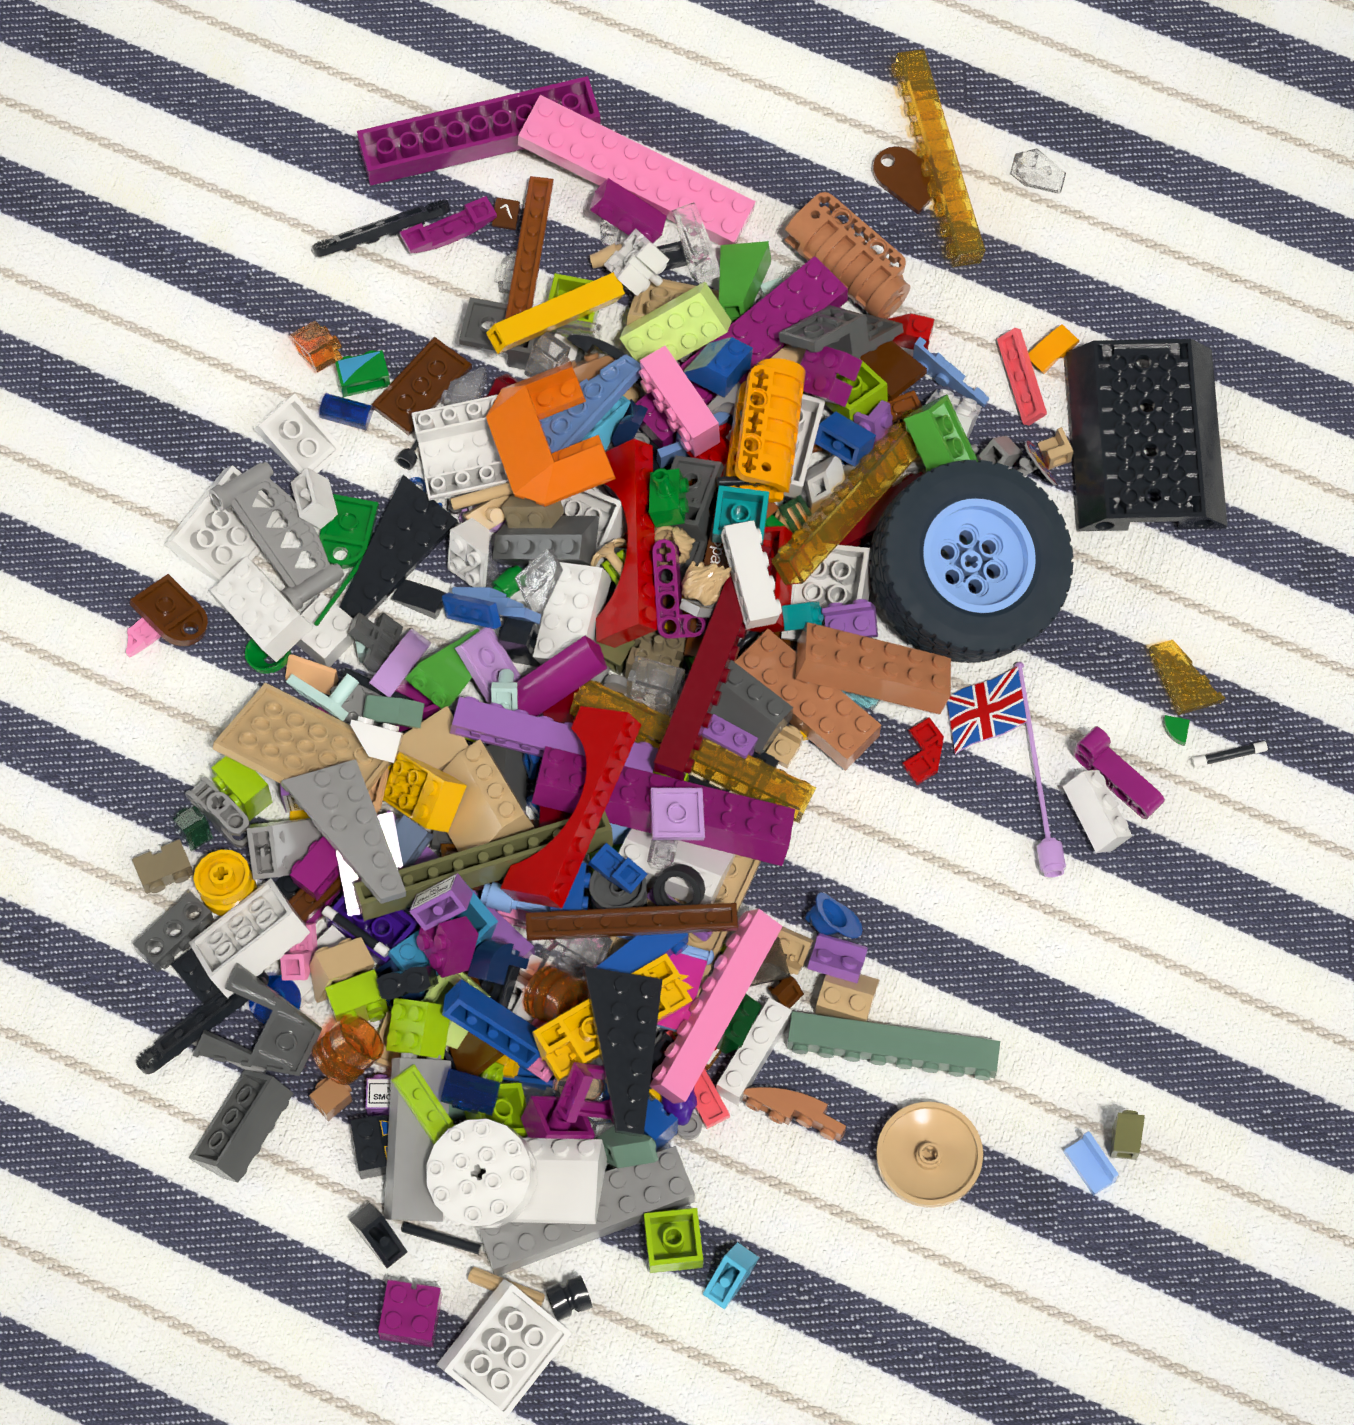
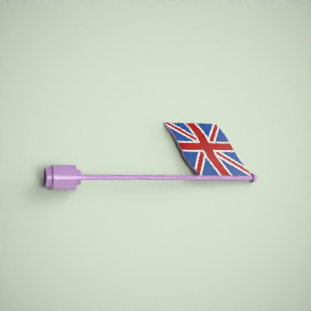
[947,662,1066,878]

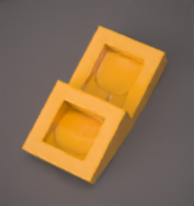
[1028,324,1080,374]

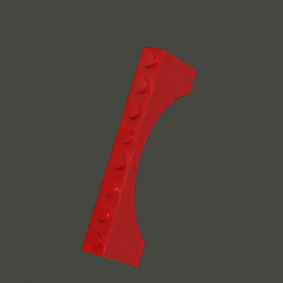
[596,438,657,648]
[500,706,641,909]

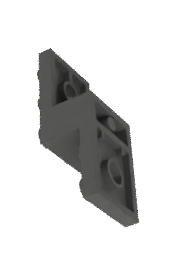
[459,297,590,373]
[779,305,903,359]
[661,455,724,587]

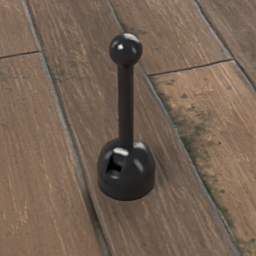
[395,439,419,470]

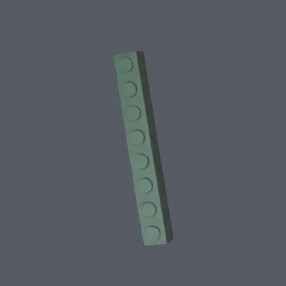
[787,1011,1001,1081]

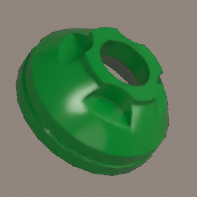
[245,638,291,674]

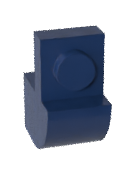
[467,940,529,985]

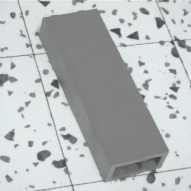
[384,1053,451,1222]

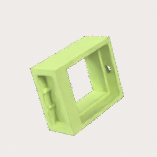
[422,972,491,1049]

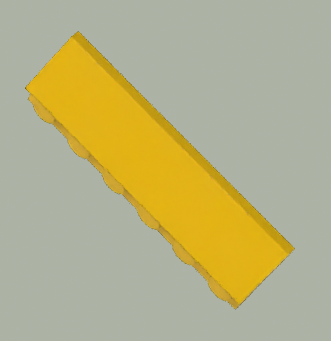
[532,953,693,1081]

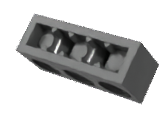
[133,891,214,973]

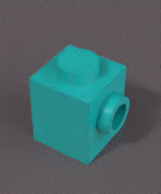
[782,602,824,631]

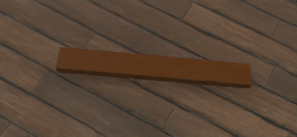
[526,903,738,941]

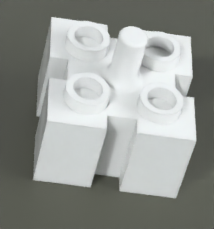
[604,229,669,296]

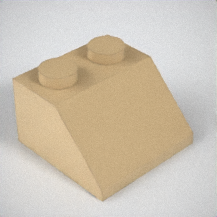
[309,937,375,1003]
[815,974,880,1022]

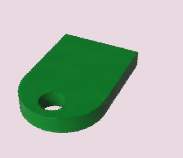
[319,494,379,569]

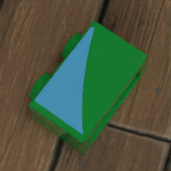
[335,350,390,397]

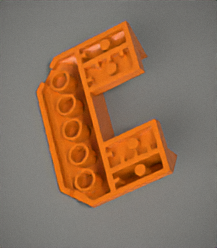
[486,361,616,507]

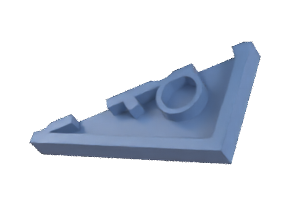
[913,337,990,407]

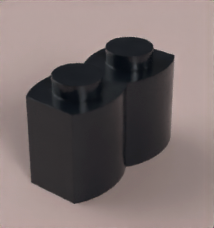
[377,964,439,1000]

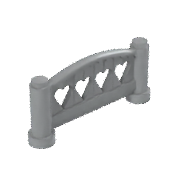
[209,462,344,610]

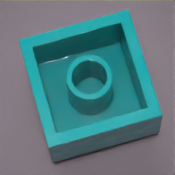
[713,486,769,545]

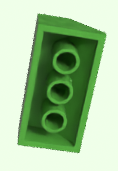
[904,394,978,472]

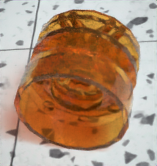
[523,966,588,1023]
[313,1014,384,1085]

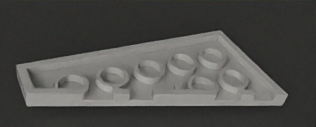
[281,759,406,904]

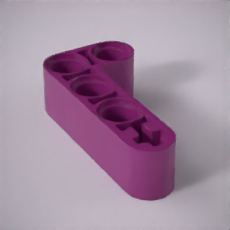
[652,539,709,638]
[1074,726,1165,819]

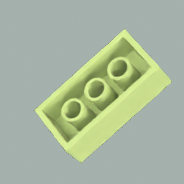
[620,282,732,363]

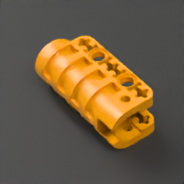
[725,358,806,502]

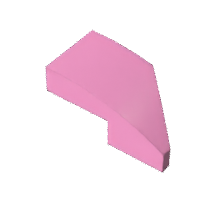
[126,618,161,658]

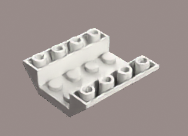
[412,395,509,501]

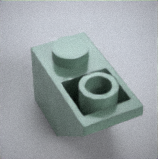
[595,1126,659,1168]

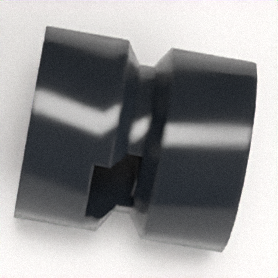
[545,1275,593,1321]

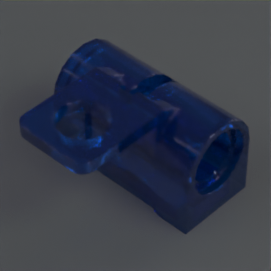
[440,1069,501,1116]

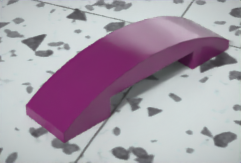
[400,196,497,253]

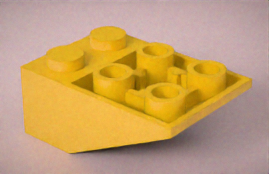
[383,752,467,832]

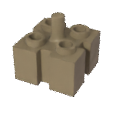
[625,627,687,693]

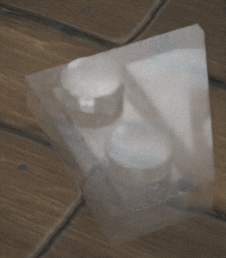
[515,549,563,616]

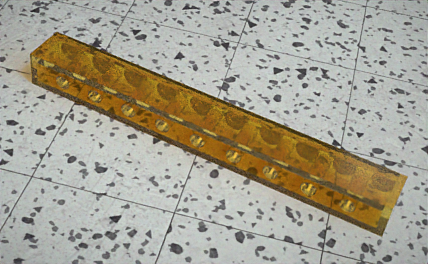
[891,49,986,267]
[771,409,918,585]
[570,680,817,824]

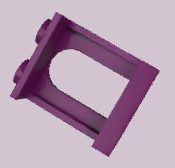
[556,1062,614,1124]

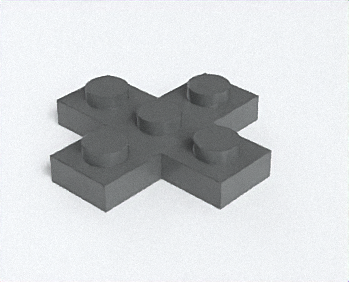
[349,613,416,673]

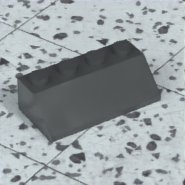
[492,516,599,566]
[711,660,793,755]
[189,1070,294,1183]

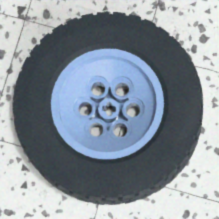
[869,460,1074,663]

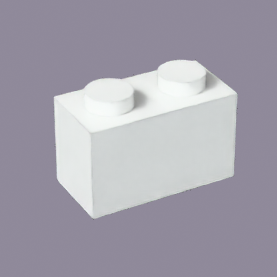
[291,468,338,529]

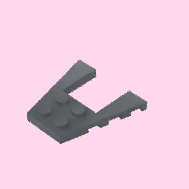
[192,963,322,1076]

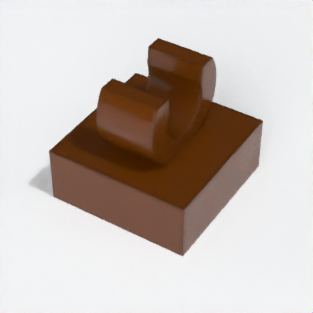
[768,974,804,1009]

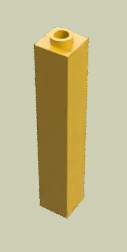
[486,272,625,354]

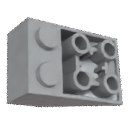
[247,818,323,880]

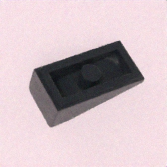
[391,579,446,620]

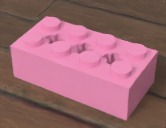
[639,346,720,457]

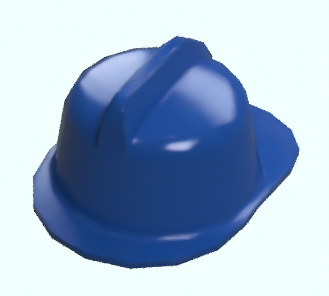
[805,892,863,938]

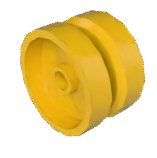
[193,850,257,916]

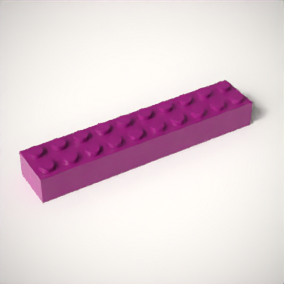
[357,76,601,186]
[635,256,848,448]
[532,746,795,866]

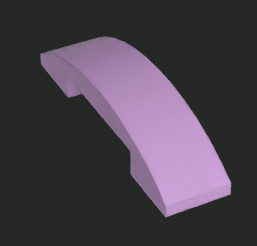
[369,628,432,697]

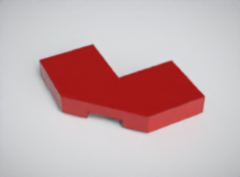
[902,717,944,785]

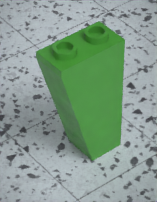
[719,241,772,321]
[405,629,480,709]

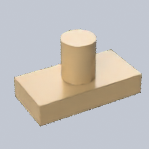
[463,495,510,530]

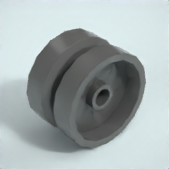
[589,870,648,910]

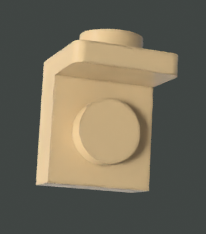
[766,725,803,769]

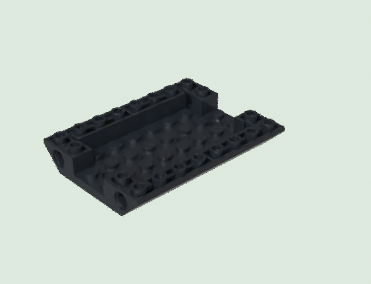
[1066,339,1228,532]

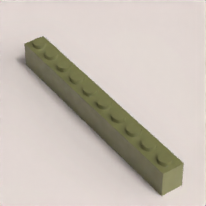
[354,811,613,921]

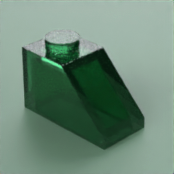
[173,806,213,851]

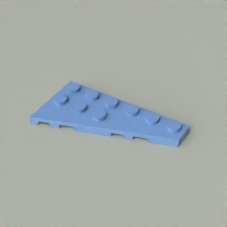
[540,354,641,453]

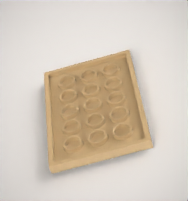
[213,683,392,792]

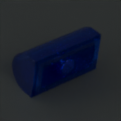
[319,393,374,431]

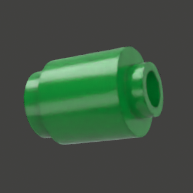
[491,565,527,598]

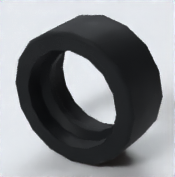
[653,864,706,906]

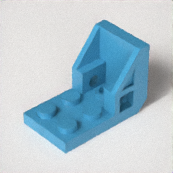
[388,882,498,994]

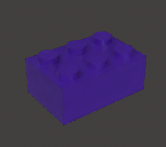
[325,895,420,966]

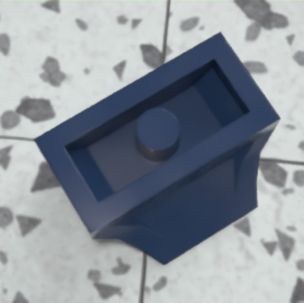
[611,399,648,447]

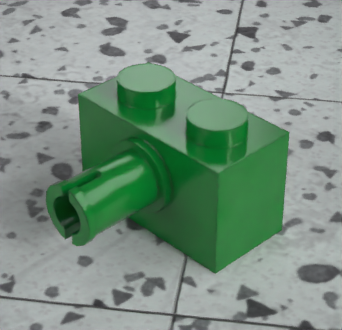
[649,468,689,528]

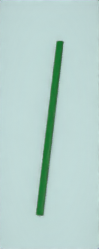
[314,554,365,626]

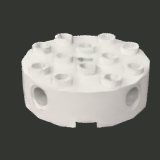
[426,1119,538,1229]

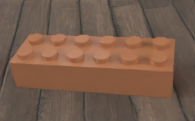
[796,622,951,714]
[735,629,881,771]

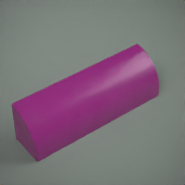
[516,635,607,717]

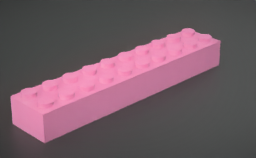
[518,95,756,245]

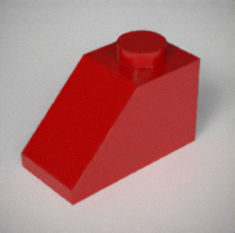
[888,313,935,350]

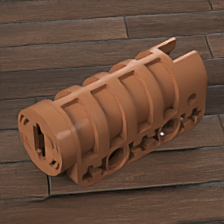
[784,192,910,319]

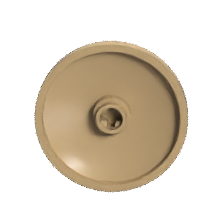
[876,1102,983,1208]

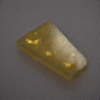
[1148,639,1225,716]

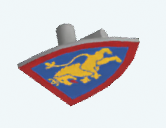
[1018,440,1057,486]

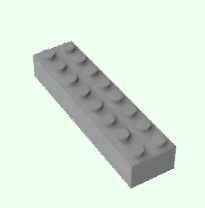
[477,1146,695,1276]

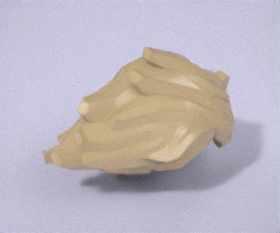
[654,526,695,566]
[681,561,732,606]

